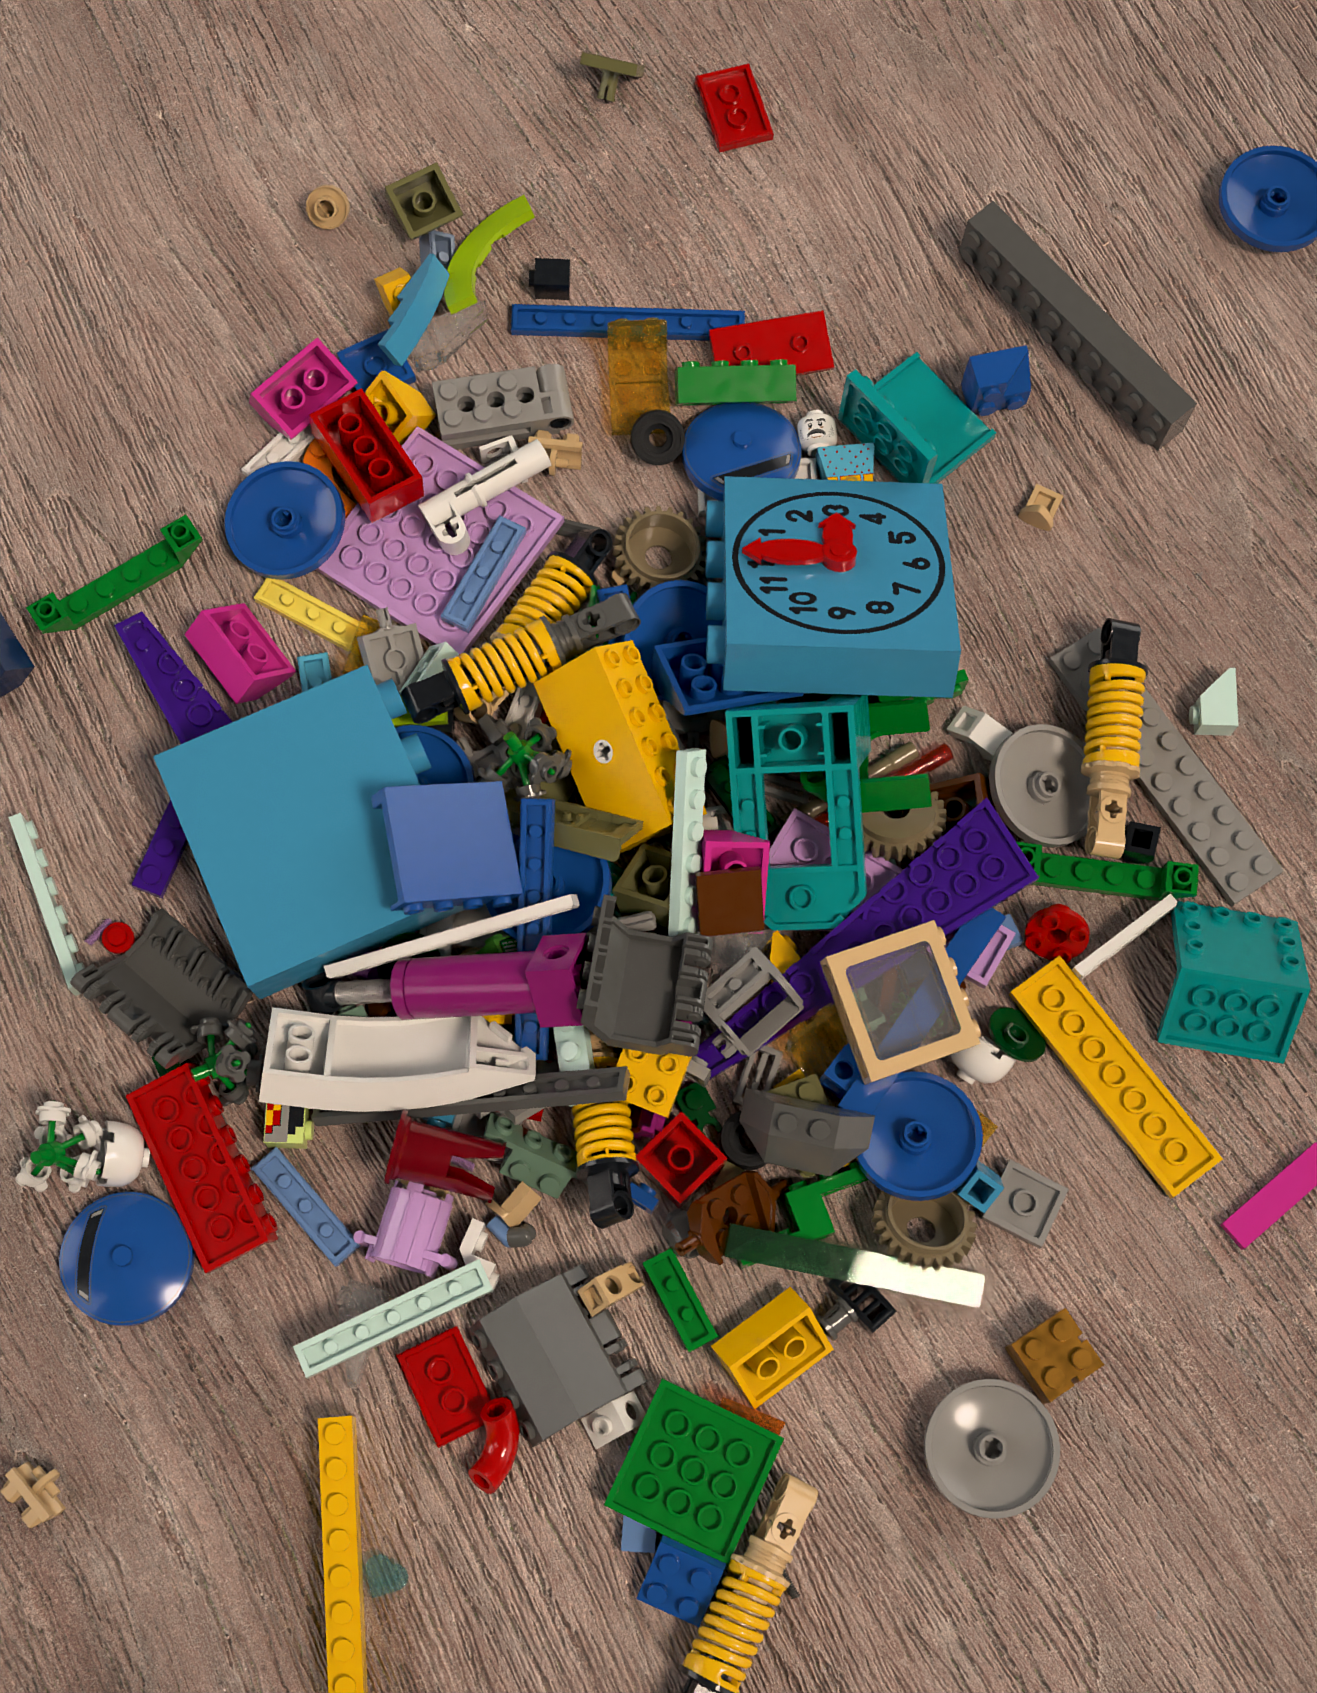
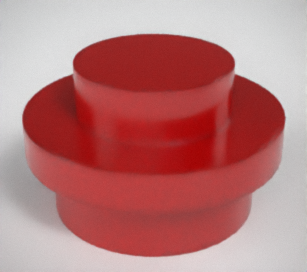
[102,922,135,954]

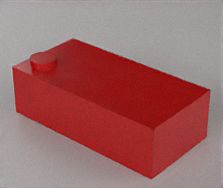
[309,388,424,523]

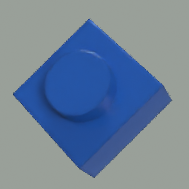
[630,1182,659,1215]

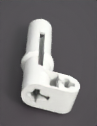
[418,439,552,555]

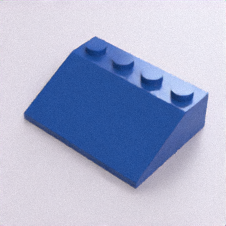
[650,637,804,716]

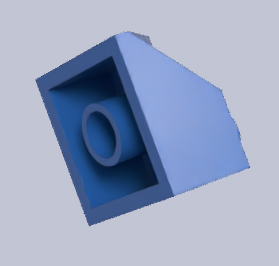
[961,345,1031,416]

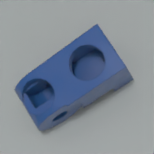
[819,1042,877,1100]

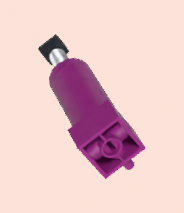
[302,933,592,1028]

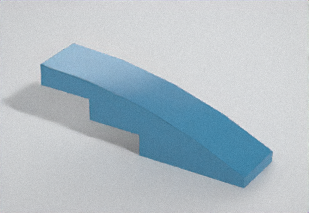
[377,253,450,366]

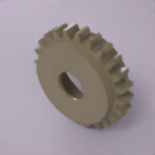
[612,506,707,592]
[862,776,946,862]
[871,1191,977,1272]

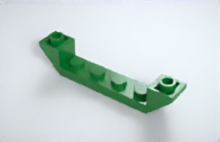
[26,514,203,634]
[1016,842,1199,901]

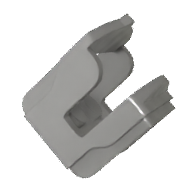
[703,945,804,1059]

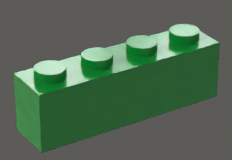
[675,359,797,406]

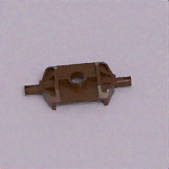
[675,1170,789,1265]

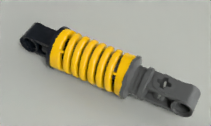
[401,593,641,724]

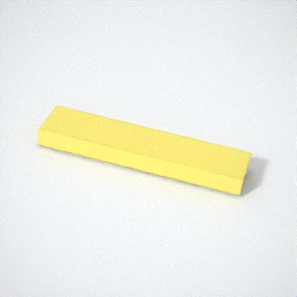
[254,578,374,657]

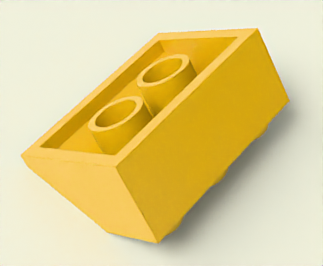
[711,1287,834,1410]

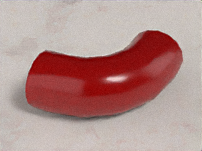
[468,1397,520,1494]

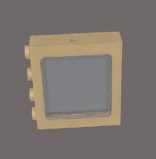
[820,920,981,1085]

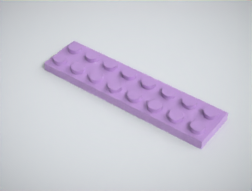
[769,808,1016,989]

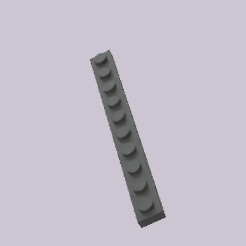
[312,1066,631,1126]

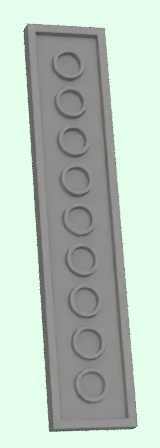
[1048,628,1284,907]

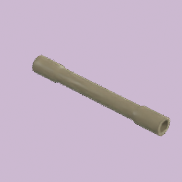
[779,741,919,826]

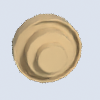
[306,185,350,229]

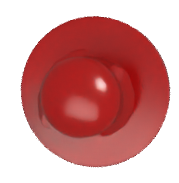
[1025,904,1090,964]

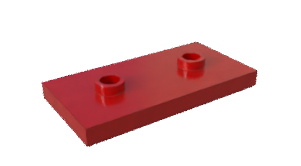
[708,310,835,376]

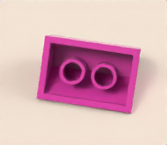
[249,337,358,440]
[184,603,296,704]
[698,830,770,934]

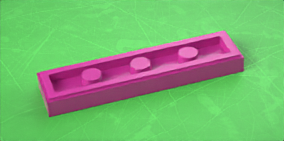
[1220,1142,1317,1250]

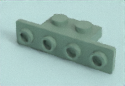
[484,1113,588,1199]

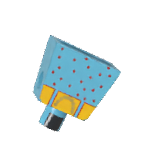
[816,442,874,481]

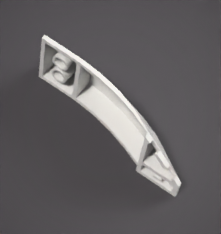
[259,1007,536,1112]

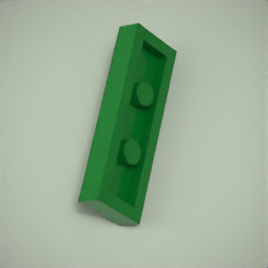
[642,1248,718,1353]

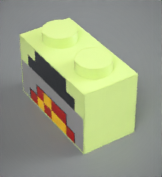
[263,1103,314,1149]

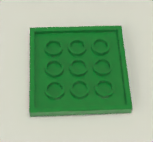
[604,1378,784,1566]

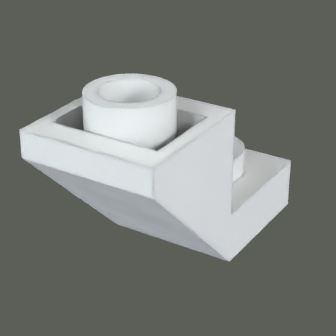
[947,706,1013,761]
[459,1218,500,1298]

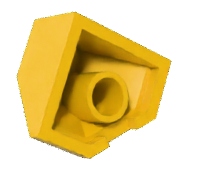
[365,371,436,446]

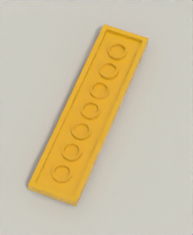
[1008,955,1223,1199]

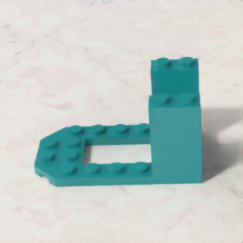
[725,694,871,931]

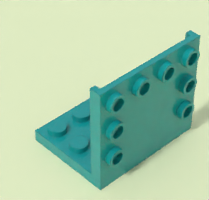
[838,351,997,484]
[1157,901,1311,1064]

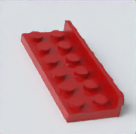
[126,1063,278,1273]

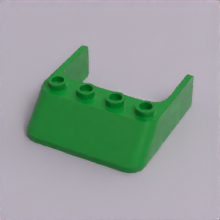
[800,699,932,813]

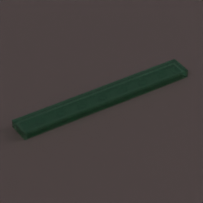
[723,1223,986,1308]

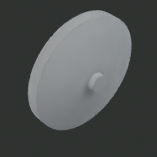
[989,724,1098,847]
[924,1379,1060,1519]

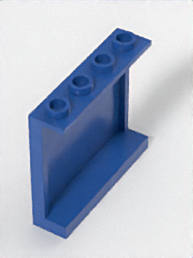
[371,781,523,915]

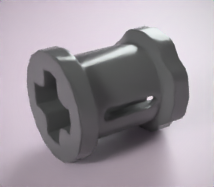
[816,1297,859,1341]

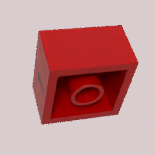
[636,1111,727,1208]

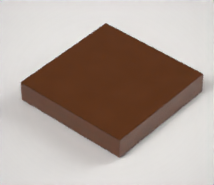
[695,866,764,936]

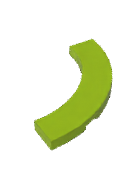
[444,195,535,315]

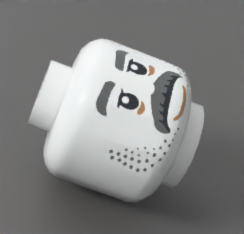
[797,410,837,457]

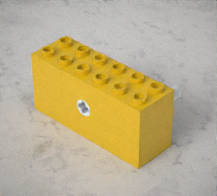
[533,640,707,853]

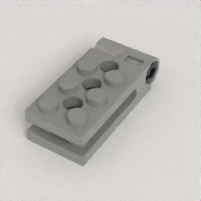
[432,364,575,450]

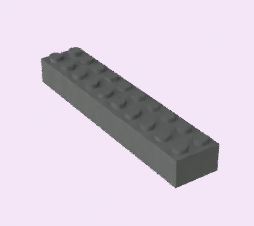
[959,201,1197,451]

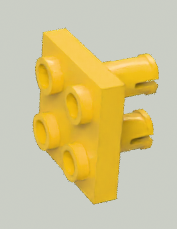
[616,1048,692,1118]

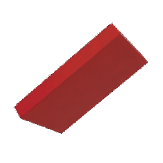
[695,63,774,153]
[396,1326,491,1448]

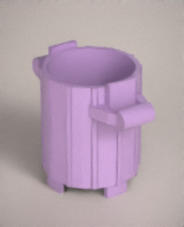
[353,1180,458,1279]

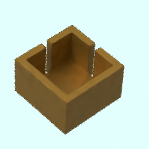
[1005,1308,1104,1404]

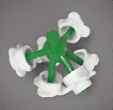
[16,1100,103,1193]

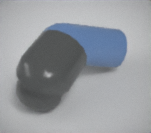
[486,1215,536,1248]

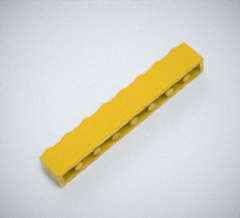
[318,1415,368,1693]

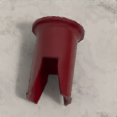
[384,1109,507,1203]

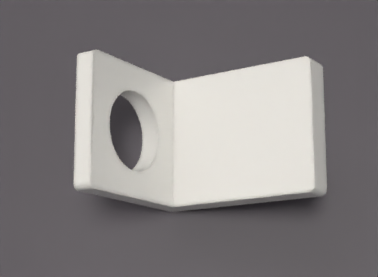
[479,435,528,484]
[581,1391,646,1449]

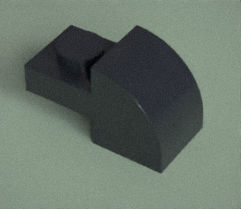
[1120,821,1161,864]

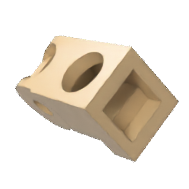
[577,1262,645,1317]

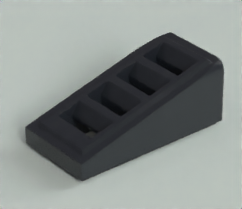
[827,1262,897,1335]

